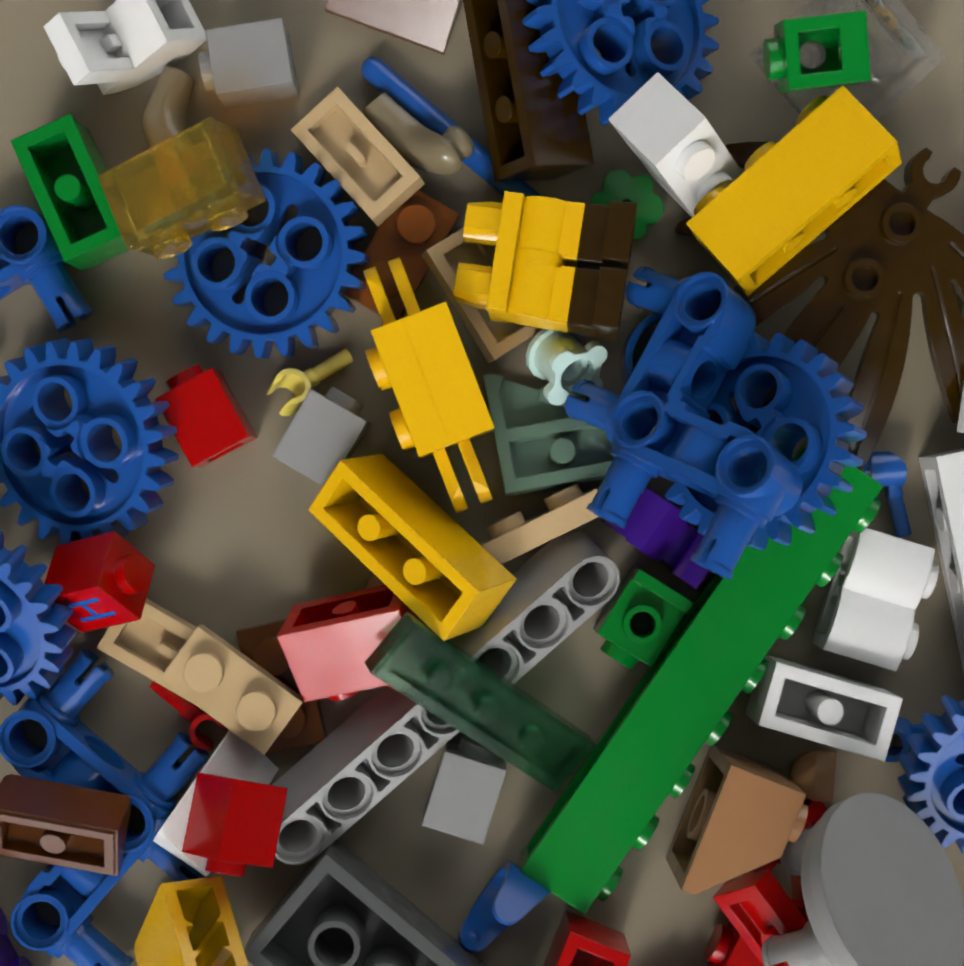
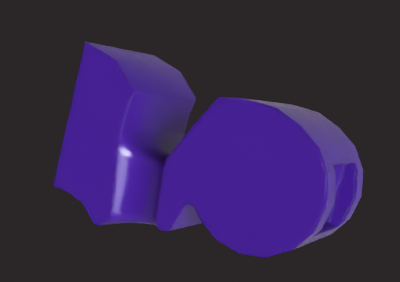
[601,488,709,590]

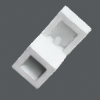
[43,0,207,95]

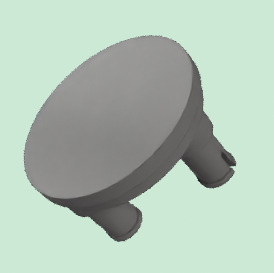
[761,793,964,966]

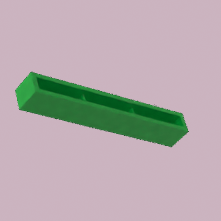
[520,438,884,915]

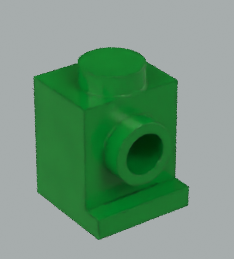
[763,10,871,94]
[593,565,694,670]

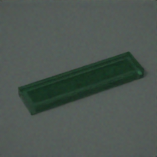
[364,612,596,793]

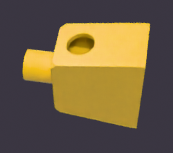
[134,875,249,966]

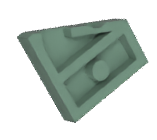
[483,373,614,497]

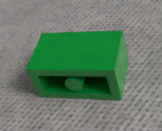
[10,113,141,271]

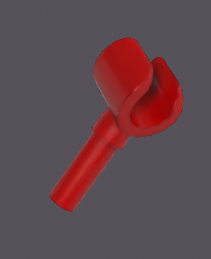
[150,681,227,751]

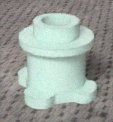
[525,329,608,406]

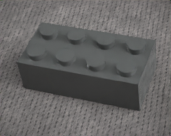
[244,840,486,966]

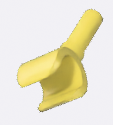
[266,348,353,416]

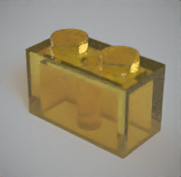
[98,117,266,259]

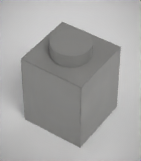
[198,17,300,109]
[272,386,371,486]
[422,737,507,845]

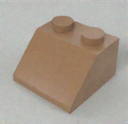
[666,744,808,895]

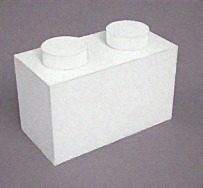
[608,72,743,217]
[745,654,903,762]

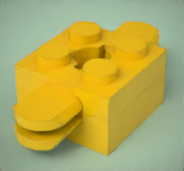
[363,257,495,513]

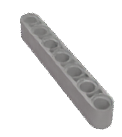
[272,530,620,865]

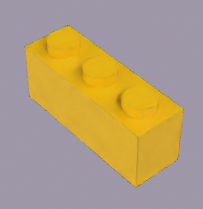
[686,85,902,296]
[308,453,517,641]

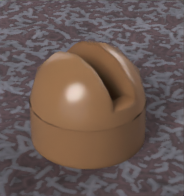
[790,750,836,803]

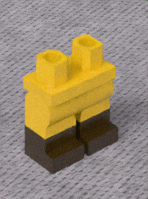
[453,191,637,342]

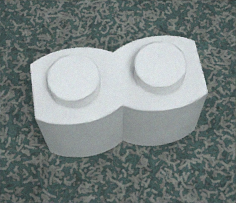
[813,528,939,671]

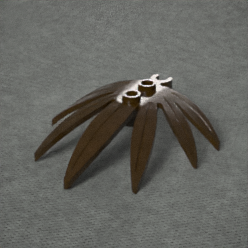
[675,142,964,471]

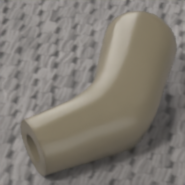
[142,66,209,191]
[362,92,474,175]

